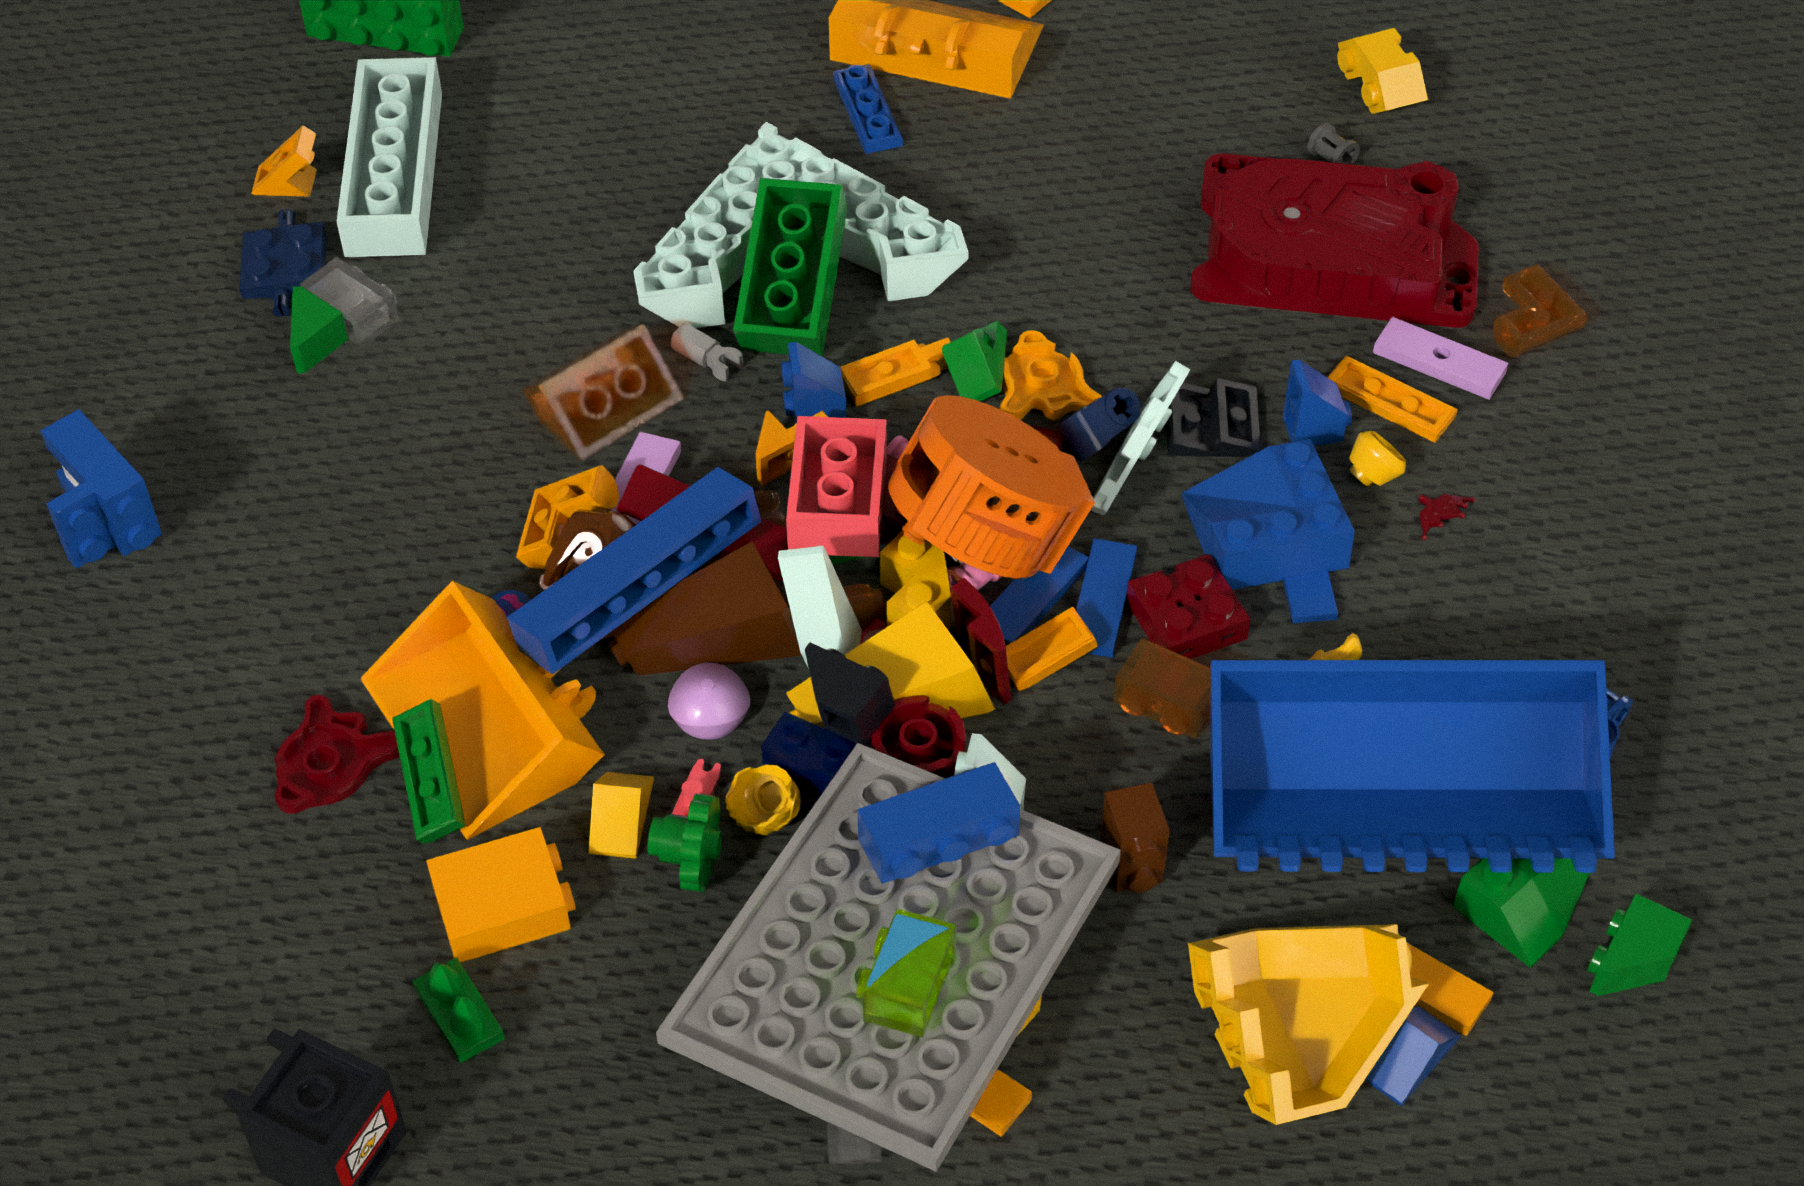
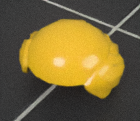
[725,764,801,835]

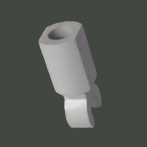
[671,323,743,381]

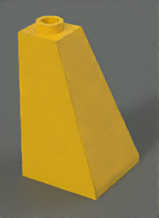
[786,601,995,746]

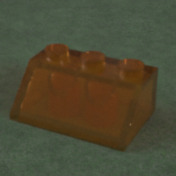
[523,324,684,461]

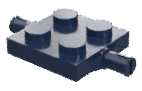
[239,208,327,317]

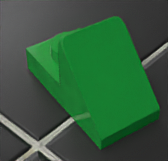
[942,321,1007,401]

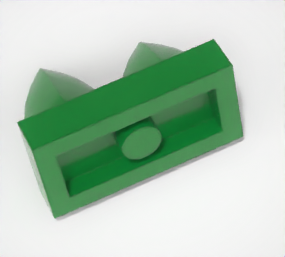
[412,957,505,1063]

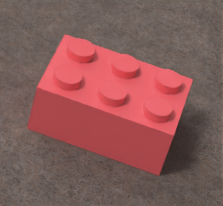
[786,416,887,557]

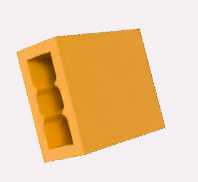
[426,827,576,963]

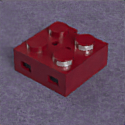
[1126,554,1251,668]

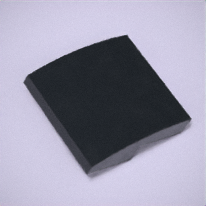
[1166,378,1261,457]

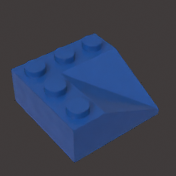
[1182,439,1355,590]

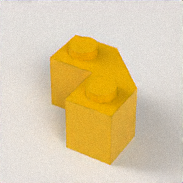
[1337,28,1428,114]
[880,530,951,630]

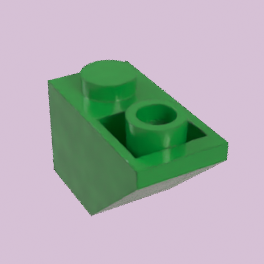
[1587,894,1692,996]

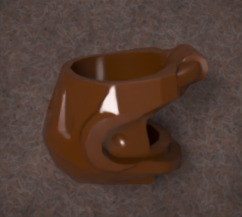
[540,509,636,590]

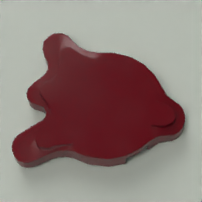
[274,695,400,814]

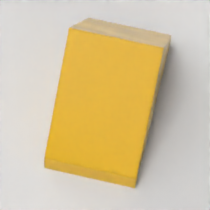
[588,772,654,859]

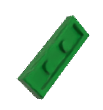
[392,699,466,844]

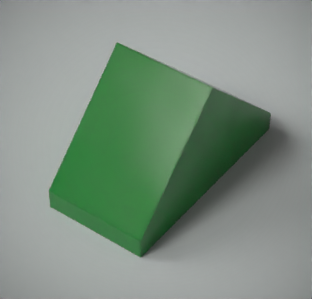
[290,286,348,373]

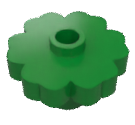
[648,793,722,892]

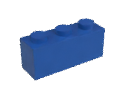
[857,762,1020,884]

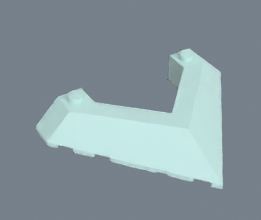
[633,122,968,328]

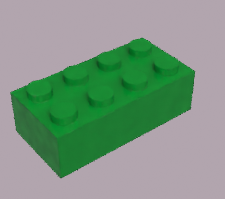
[299,0,464,57]
[733,178,848,357]

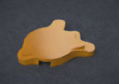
[1000,330,1102,420]

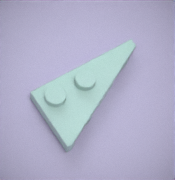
[1091,361,1190,515]

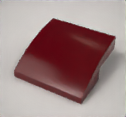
[950,578,1011,705]

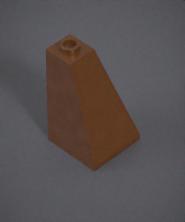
[609,541,802,676]

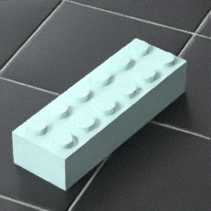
[337,57,442,257]

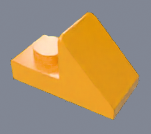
[251,125,317,196]
[756,410,828,486]

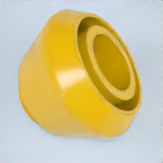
[1349,430,1406,487]

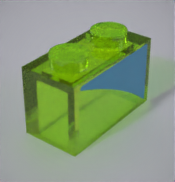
[856,909,956,1038]

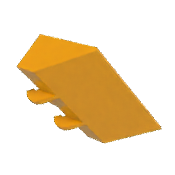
[829,0,1044,99]
[361,581,605,840]

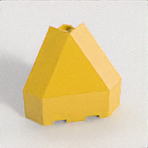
[1188,924,1429,1125]

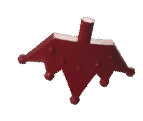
[1418,494,1475,540]

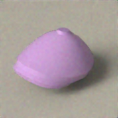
[668,662,750,739]

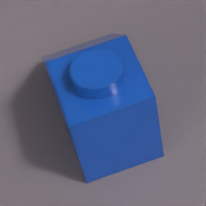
[1282,360,1352,446]

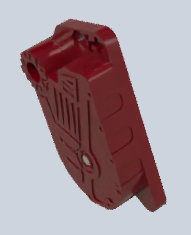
[1190,153,1479,328]

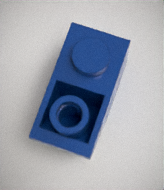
[781,342,846,424]

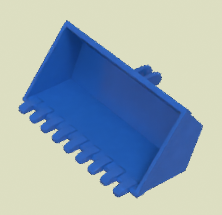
[1210,660,1615,873]

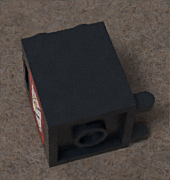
[222,1029,407,1186]

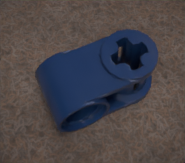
[1055,387,1141,462]

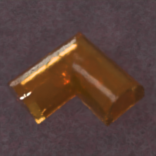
[1493,264,1588,358]

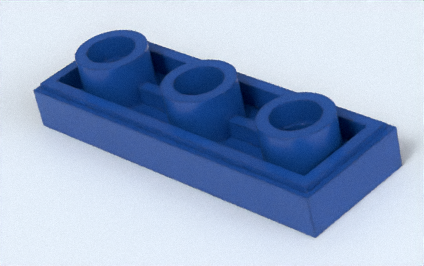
[833,64,903,154]

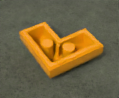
[516,465,619,569]

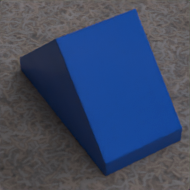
[1365,1006,1461,1106]

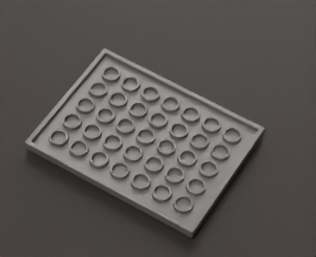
[656,743,1121,1172]

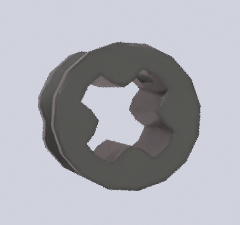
[1307,122,1360,165]

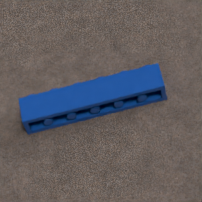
[507,467,762,675]

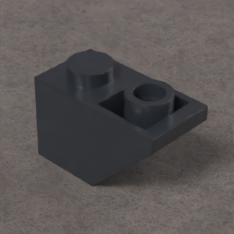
[805,642,895,745]

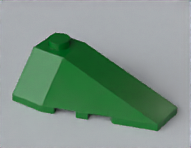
[1453,858,1590,968]

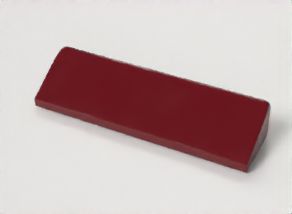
[616,464,788,582]

